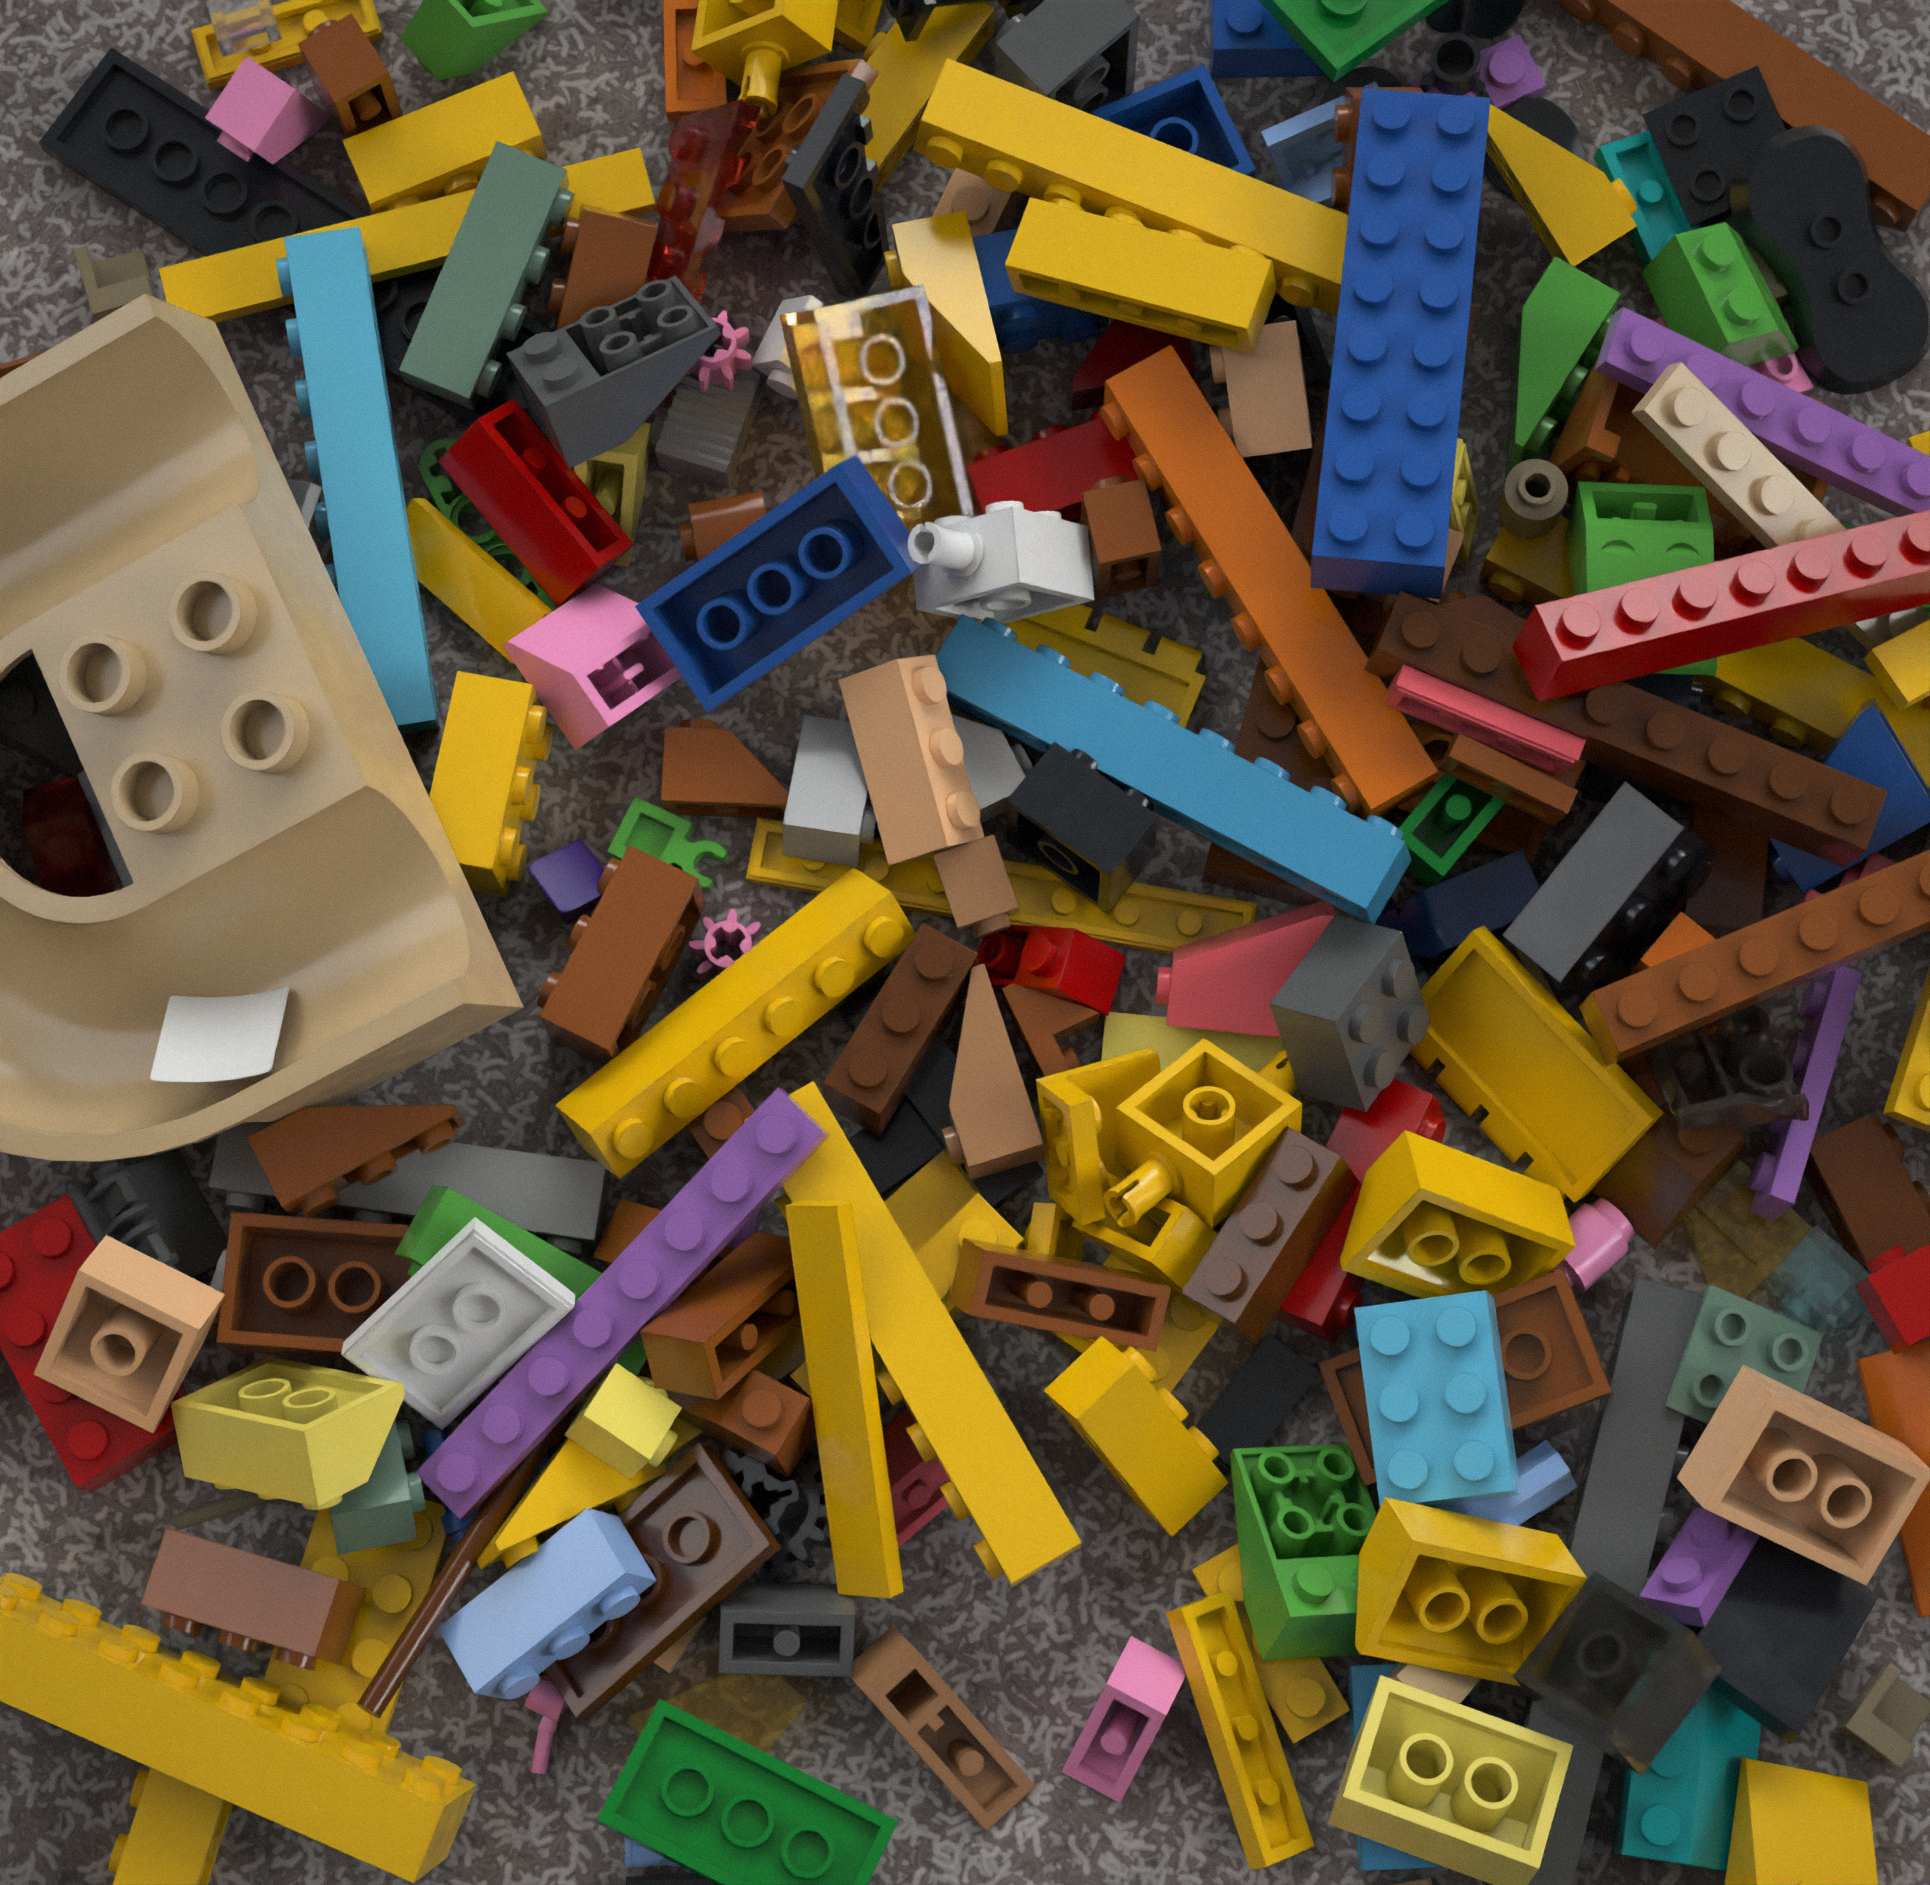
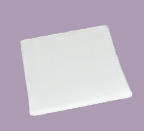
[150,987,289,1083]

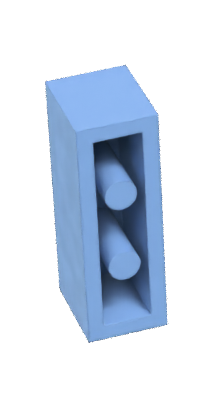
[438,1508,657,1700]

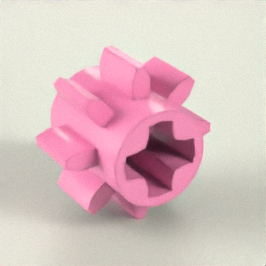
[686,310,752,393]
[689,909,763,980]

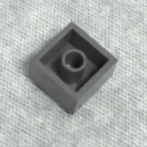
[1269,915,1430,1112]

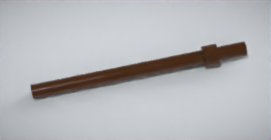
[357,1402,579,1718]

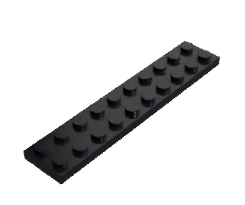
[39,47,553,442]

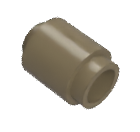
[1497,459,1568,539]

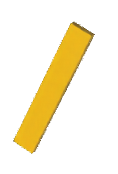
[785,1200,904,1599]

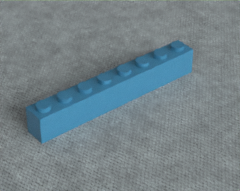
[936,614,1411,924]

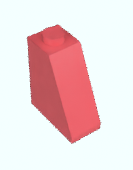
[1155,901,1335,1038]

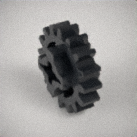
[724,1448,831,1582]

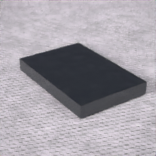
[1678,1535,1879,1745]

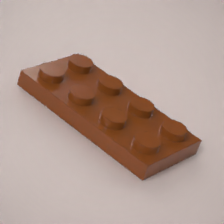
[1318,1268,1613,1487]

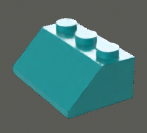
[1611,1651,1761,1872]

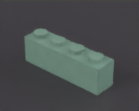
[399,141,575,411]

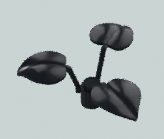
[1319,0,1586,196]

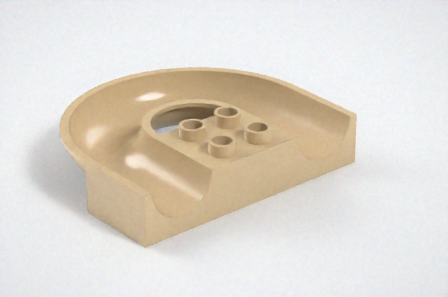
[0,294,524,1161]

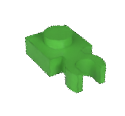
[607,796,728,893]

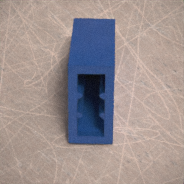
[1768,697,1930,893]

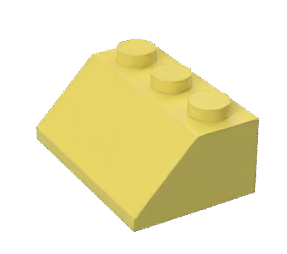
[171,1356,405,1510]
[1328,1675,1574,1885]

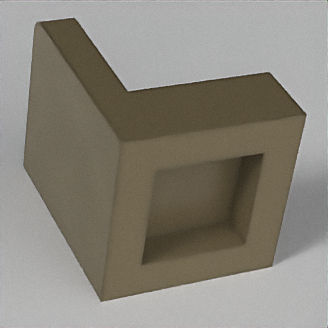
[74,246,157,322]
[1834,1662,1930,1770]

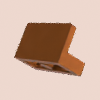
[1438,733,1586,826]

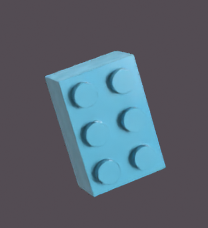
[1354,1290,1521,1507]

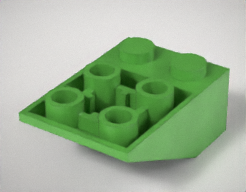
[1505,256,1621,480]
[1565,481,1717,676]
[1230,1444,1377,1661]

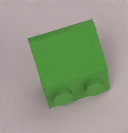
[1641,222,1799,366]

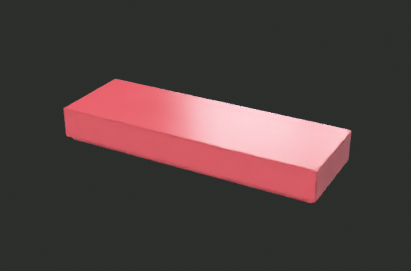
[1383,665,1586,777]

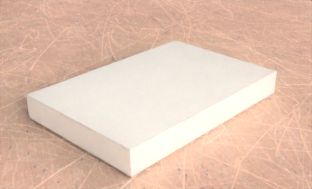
[341,1217,575,1430]

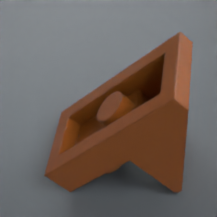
[1002,983,1099,1078]

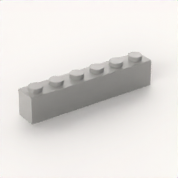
[209,1122,611,1257]

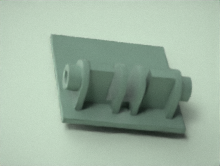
[1664,1284,1824,1425]

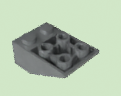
[506,276,721,469]

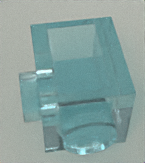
[1763,1225,1871,1333]

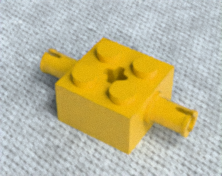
[691,0,839,118]
[1104,1038,1303,1228]

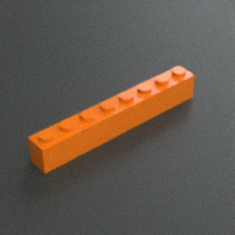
[1100,345,1438,821]

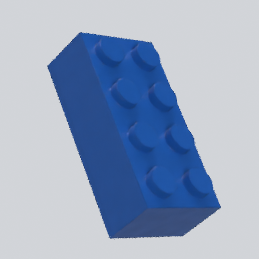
[635,455,926,713]

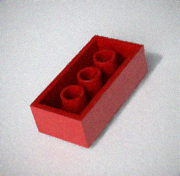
[0,1194,188,1493]

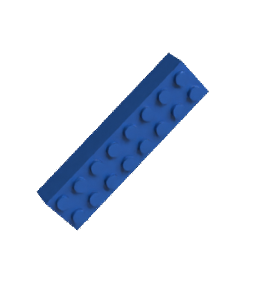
[1311,88,1491,599]

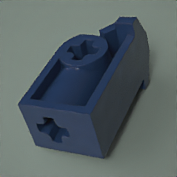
[1375,849,1540,990]

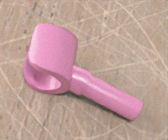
[525,1675,567,1774]

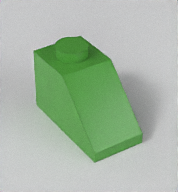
[400,0,549,81]

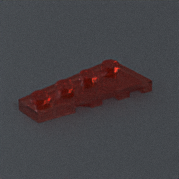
[647,100,761,304]

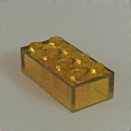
[779,283,975,533]

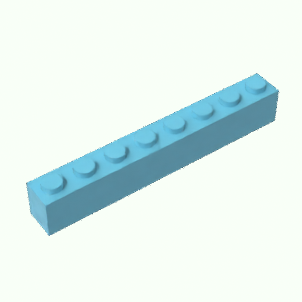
[276,226,440,734]

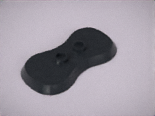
[1729,125,1930,395]

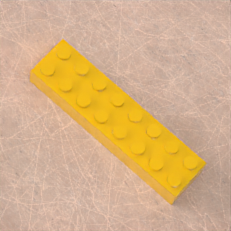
[0,1573,476,1883]

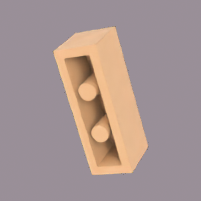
[839,654,984,865]

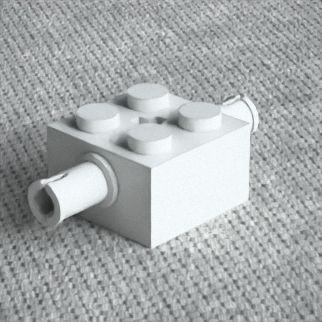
[908,501,1095,624]

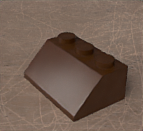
[1581,1022,1745,1249]

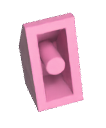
[205,56,330,165]
[1061,1636,1186,1803]

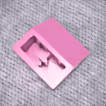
[502,583,683,751]

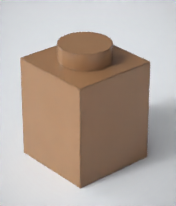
[933,834,1020,939]

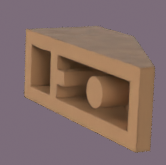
[941,963,1044,1182]
[850,1625,1035,1832]

